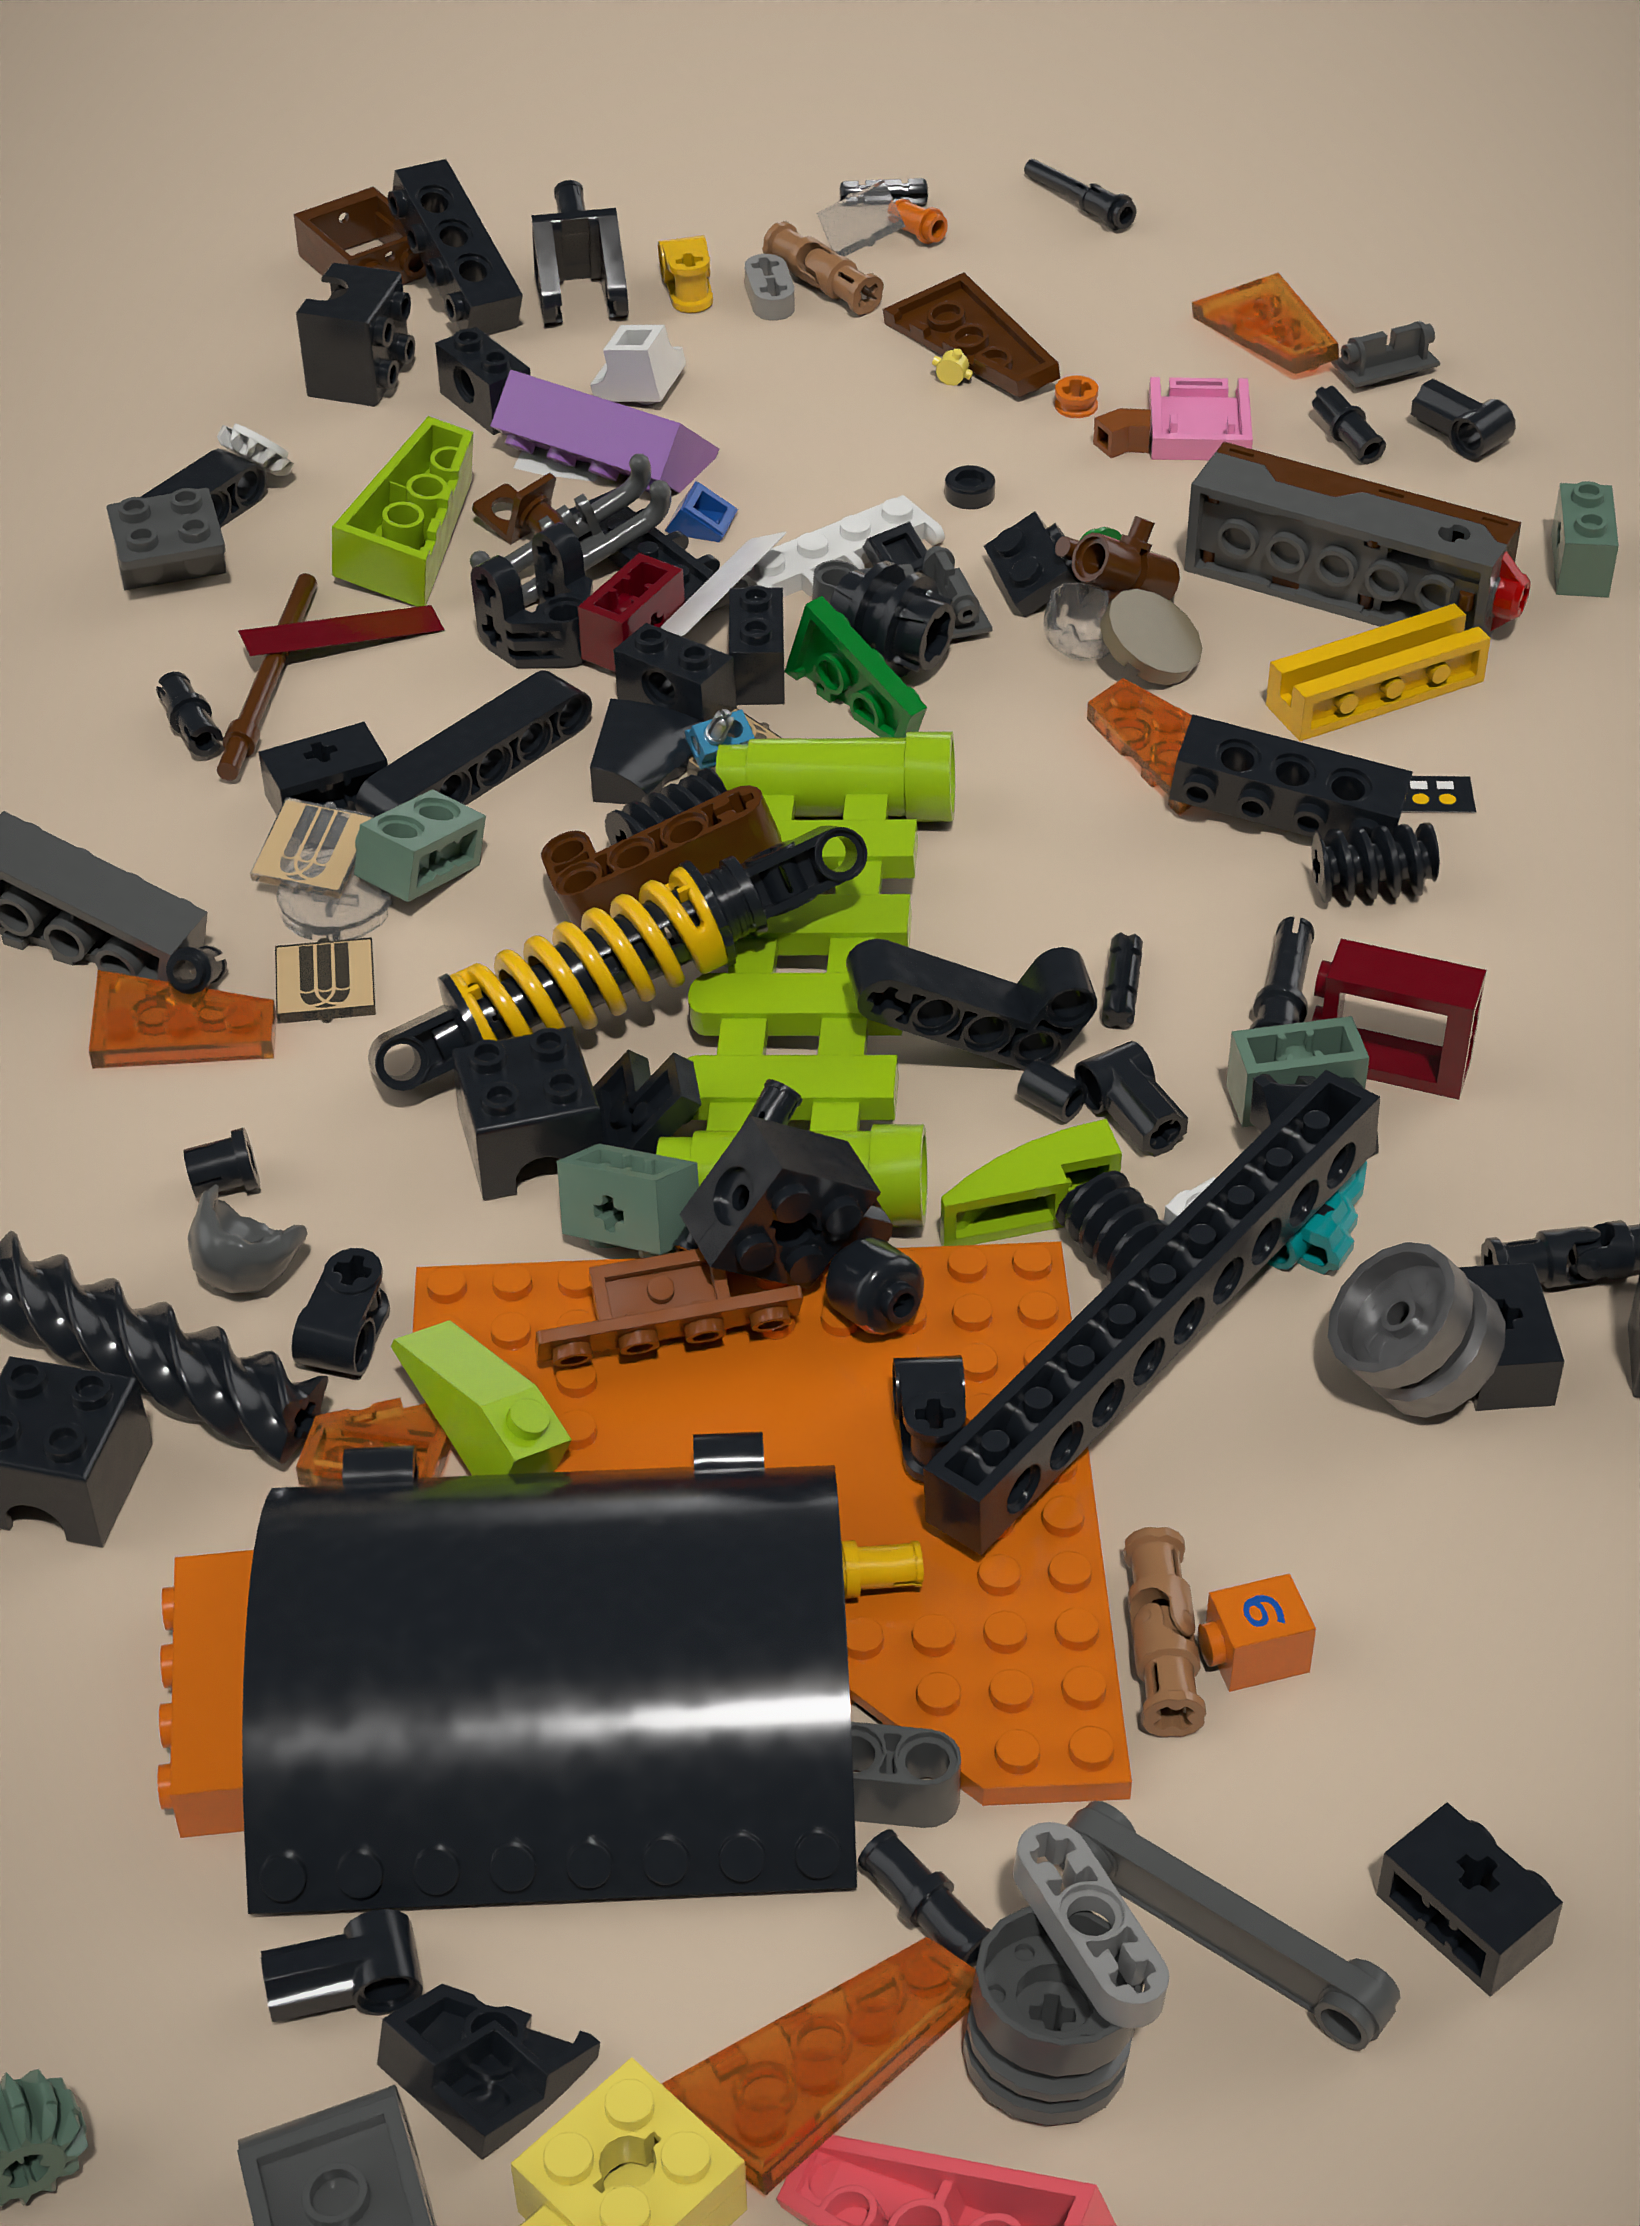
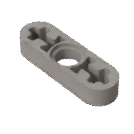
[1013,1822,1169,2028]

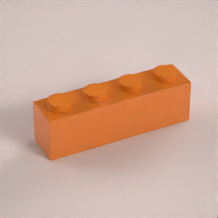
[157,1550,254,1838]

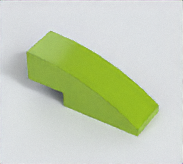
[940,1119,1122,1246]

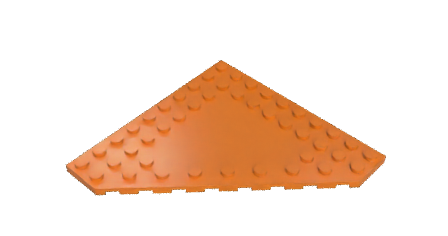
[413,1241,1132,1806]

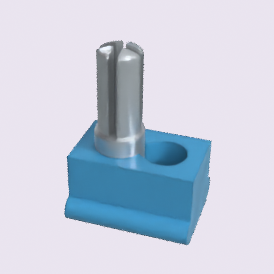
[685,709,755,770]

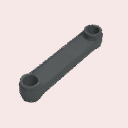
[1059,1801,1400,2050]

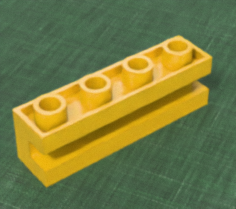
[1266,603,1491,741]

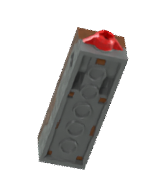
[1184,442,1531,637]

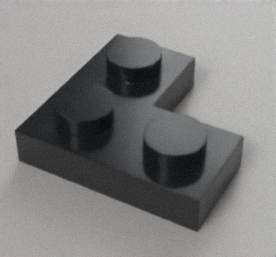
[593,1049,702,1154]

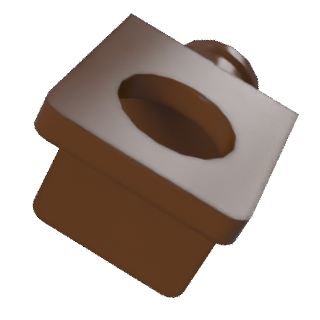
[472,473,561,545]

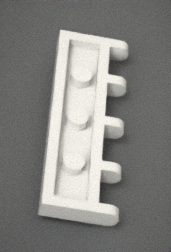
[742,495,945,597]

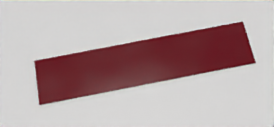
[238,605,444,657]

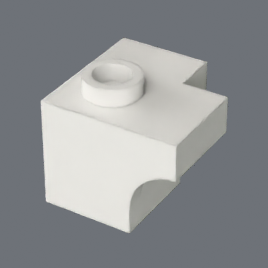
[590,325,686,405]

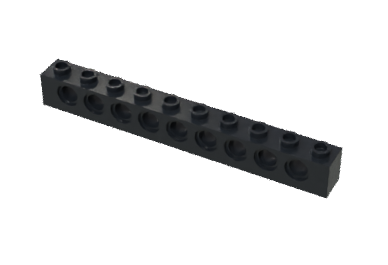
[923,1070,1380,1555]

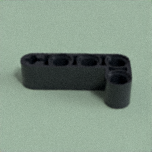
[846,939,1097,1069]

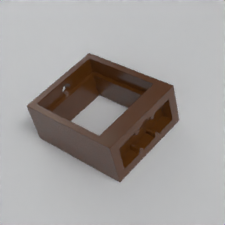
[293,186,426,284]

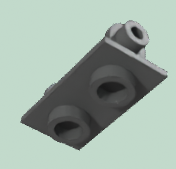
[1331,321,1440,388]
[923,546,992,639]

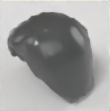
[188,1184,308,1293]

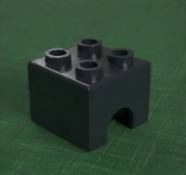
[296,263,415,407]
[452,1026,603,1200]
[0,1356,152,1547]

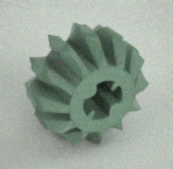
[0,2069,88,2207]

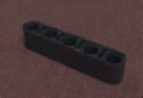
[355,670,592,819]

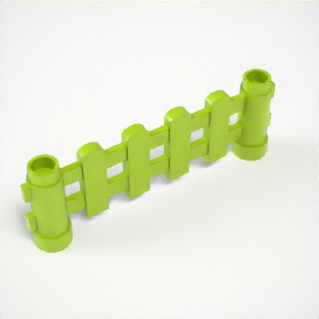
[656,731,955,1227]

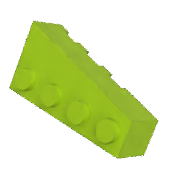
[332,416,474,607]

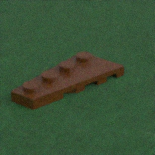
[882,272,1061,397]

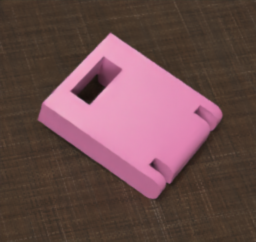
[1149,377,1253,461]

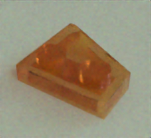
[296,1397,452,1486]

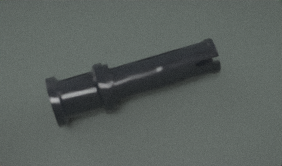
[1249,916,1315,1029]

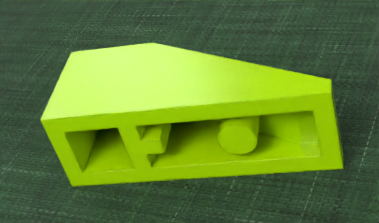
[391,1320,572,1476]

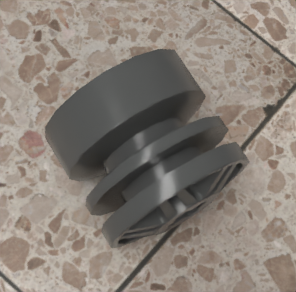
[963,1906,1144,2125]

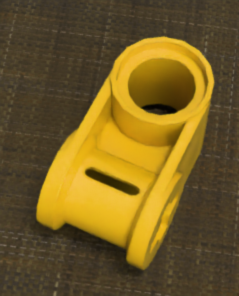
[658,235,713,313]

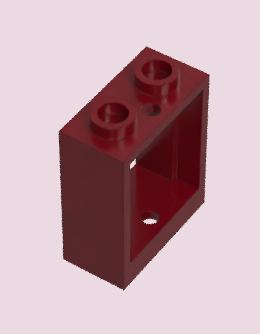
[1312,938,1487,1100]

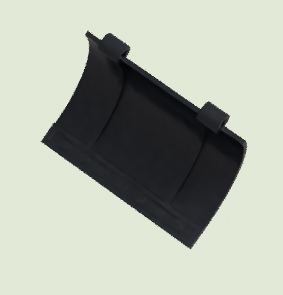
[242,1431,857,1914]

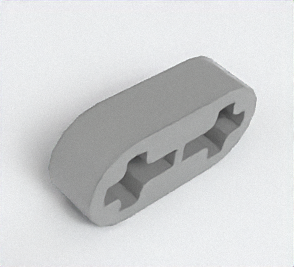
[745,254,795,320]

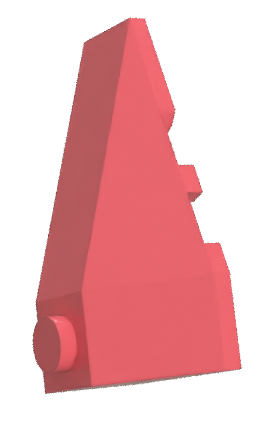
[776,2130,1117,2226]

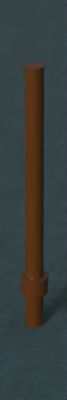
[217,573,317,781]

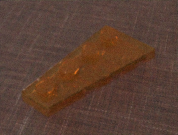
[661,1937,975,2195]

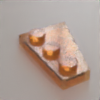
[1192,272,1339,374]
[1087,678,1192,816]
[89,970,277,1069]

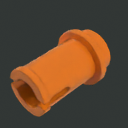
[889,199,948,244]

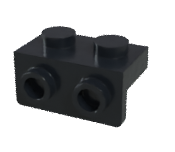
[984,511,1090,617]

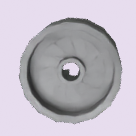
[1328,1242,1505,1418]

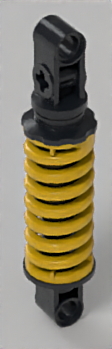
[368,826,868,1091]

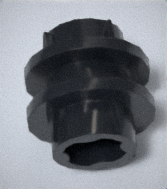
[830,561,955,678]

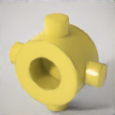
[932,349,973,386]

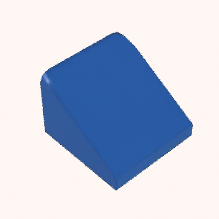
[665,481,738,542]

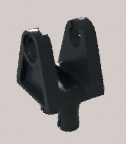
[531,180,629,324]

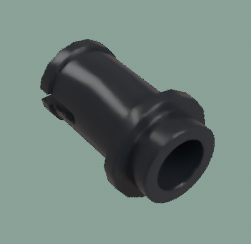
[166,945,227,994]

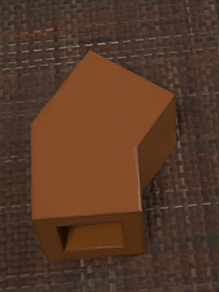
[1093,408,1151,458]

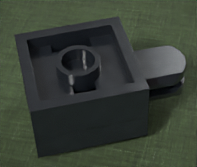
[680,1116,893,1289]

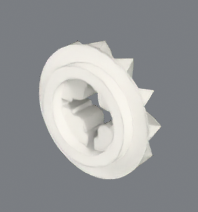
[217,424,294,477]

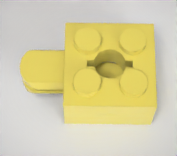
[510,2057,747,2226]

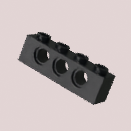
[388,159,523,335]
[1169,714,1413,840]

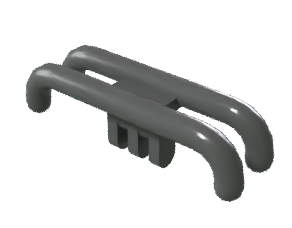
[470,453,672,607]

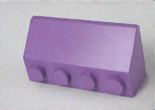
[490,369,719,493]

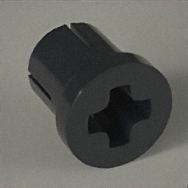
[183,1127,260,1198]

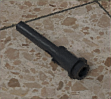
[1024,159,1137,230]

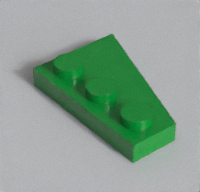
[784,596,927,737]

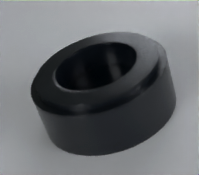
[945,465,995,509]

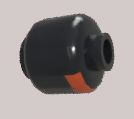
[826,1237,924,1335]

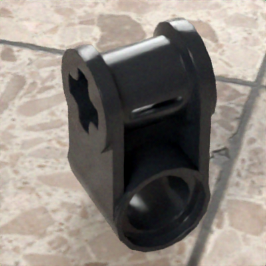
[291,1248,390,1376]
[892,1355,966,1482]

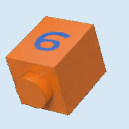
[1198,1573,1316,1692]

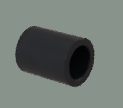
[1017,1059,1087,1122]

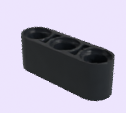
[141,448,267,528]

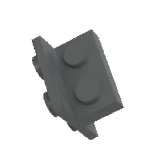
[106,488,227,591]

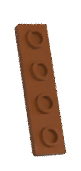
[535,1248,803,1367]

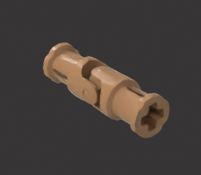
[762,221,884,315]
[1123,1527,1206,1737]

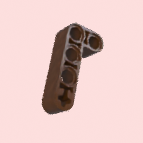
[541,785,782,930]

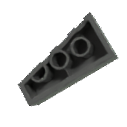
[0,811,208,994]

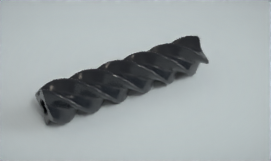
[0,1231,328,1465]

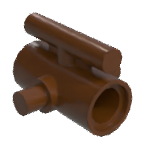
[1055,516,1180,618]

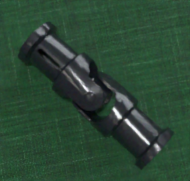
[1481,1220,1640,1289]

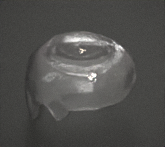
[1043,583,1111,661]

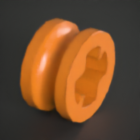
[1055,375,1098,418]

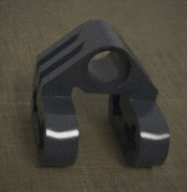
[470,522,593,669]

